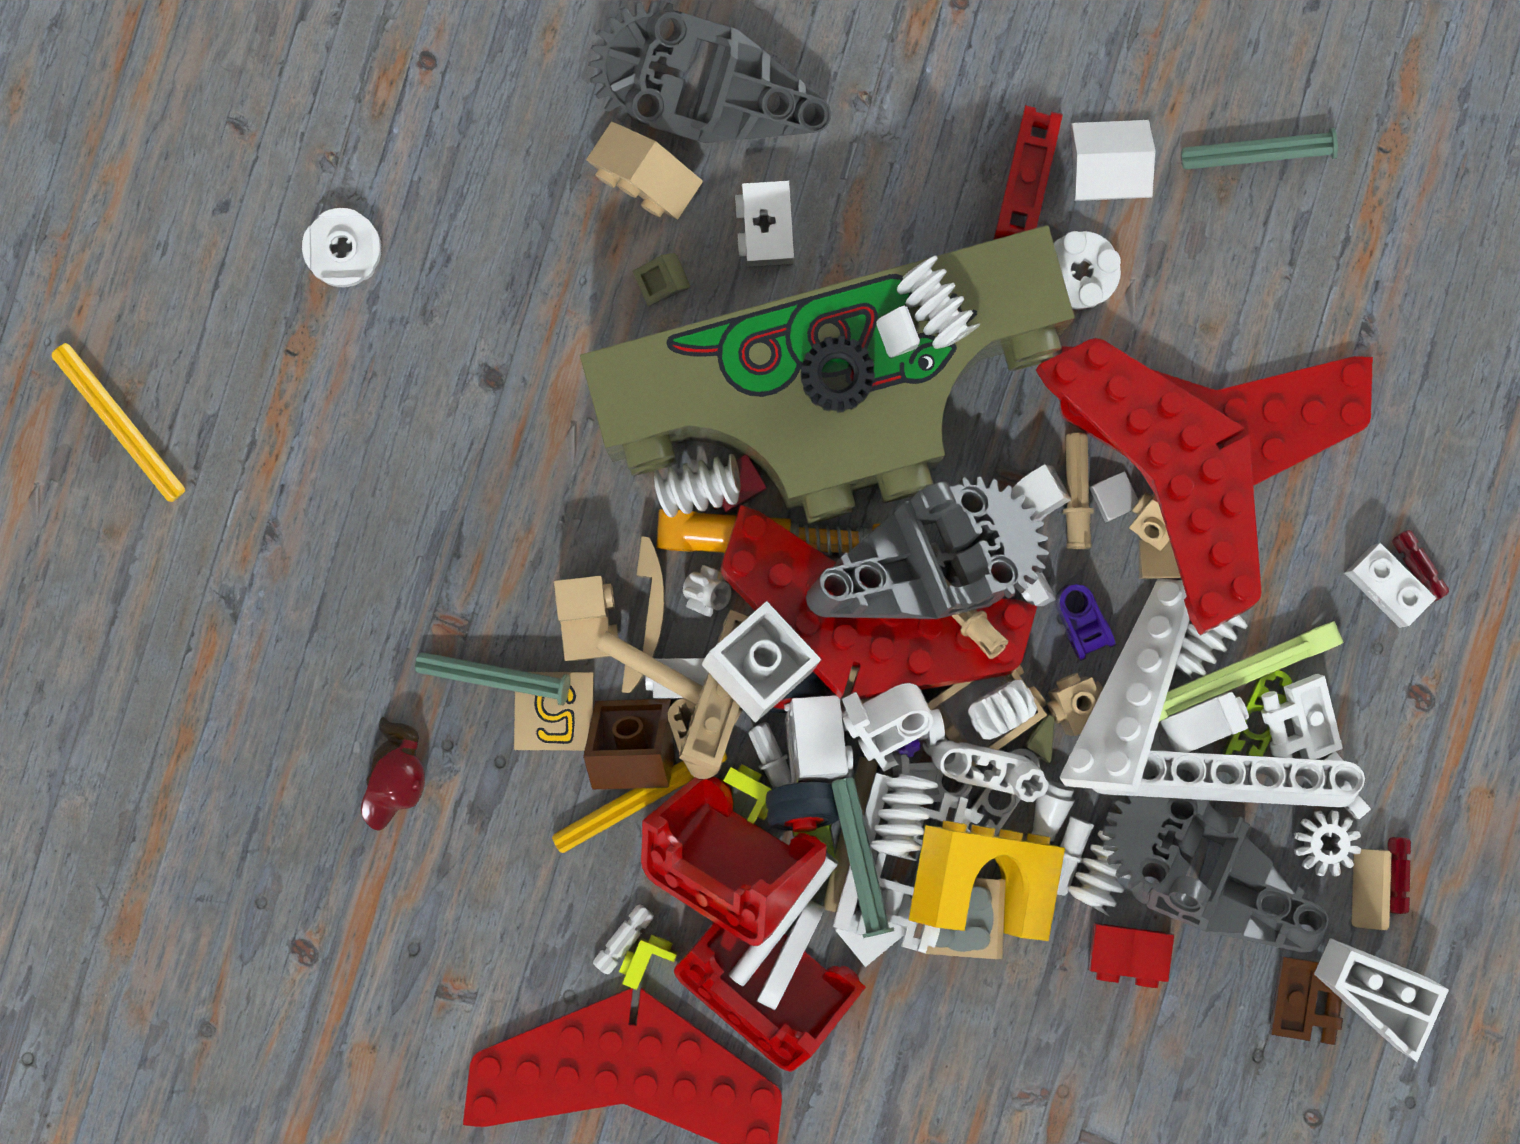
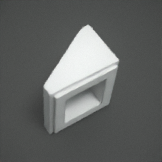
[876,305,920,357]
[1089,471,1138,523]

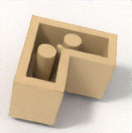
[586,121,703,220]
[554,576,619,662]

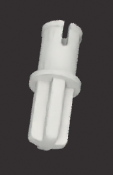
[748,722,791,789]
[1057,816,1094,896]

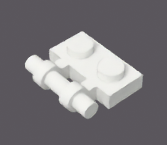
[1261,674,1343,760]

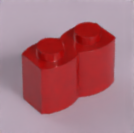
[1088,923,1174,988]

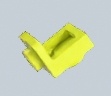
[723,764,772,824]
[619,934,678,990]

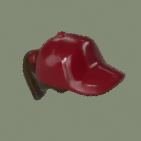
[361,717,425,831]

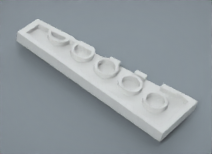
[1060,579,1190,793]

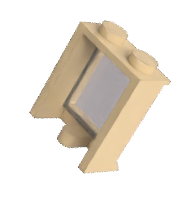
[927,665,1047,766]

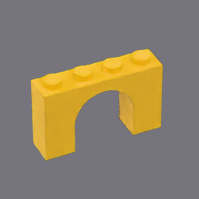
[909,820,1065,941]

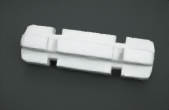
[593,904,654,975]

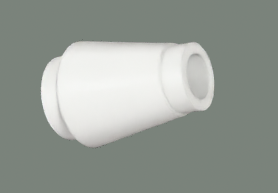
[1032,780,1075,841]

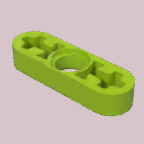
[1222,670,1292,757]

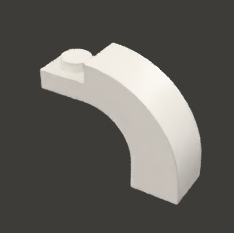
[1011,464,1072,606]

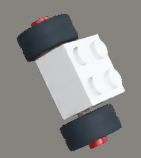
[766,672,853,833]

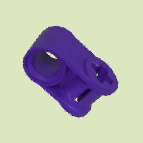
[1055,584,1116,661]

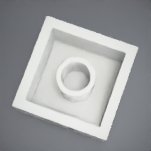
[701,601,821,723]

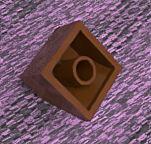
[583,698,674,790]

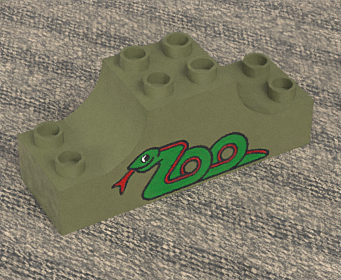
[580,225,1075,524]

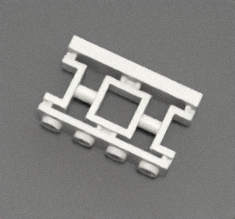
[832,773,973,953]

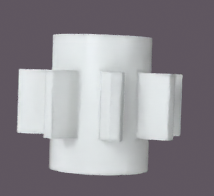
[683,565,731,617]

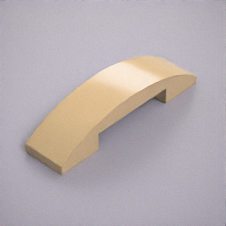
[622,536,665,694]

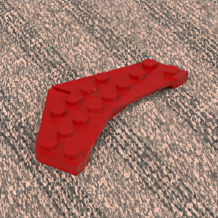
[1036,338,1262,636]
[1059,346,1373,486]
[721,505,1038,700]
[463,987,782,1144]

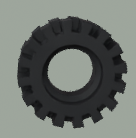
[801,336,875,413]

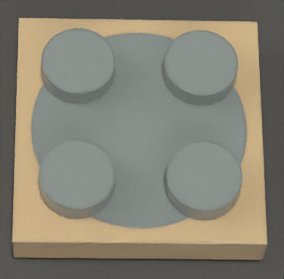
[925,878,1005,959]

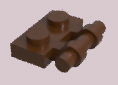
[1269,956,1343,1045]

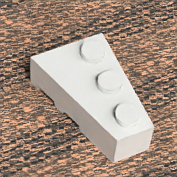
[1314,938,1449,1062]

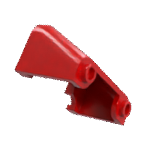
[641,776,827,946]
[674,922,866,1072]

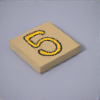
[514,672,594,751]

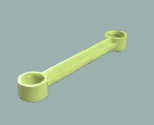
[1159,621,1344,721]

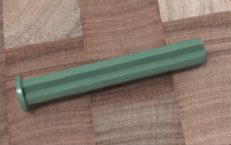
[1181,128,1338,170]
[415,652,570,706]
[832,778,894,938]

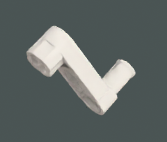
[923,737,1049,802]

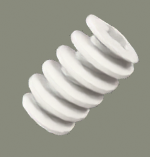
[897,256,980,349]
[654,454,741,517]
[1175,615,1248,681]
[871,773,937,861]
[1068,830,1131,917]

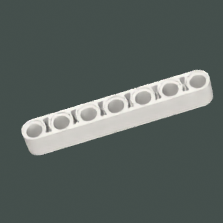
[1093,750,1365,807]

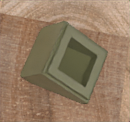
[632,253,690,306]
[1023,714,1054,763]

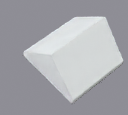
[1071,120,1155,201]

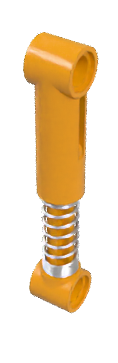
[656,509,880,557]

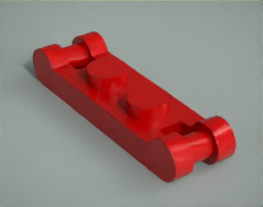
[993,105,1063,240]

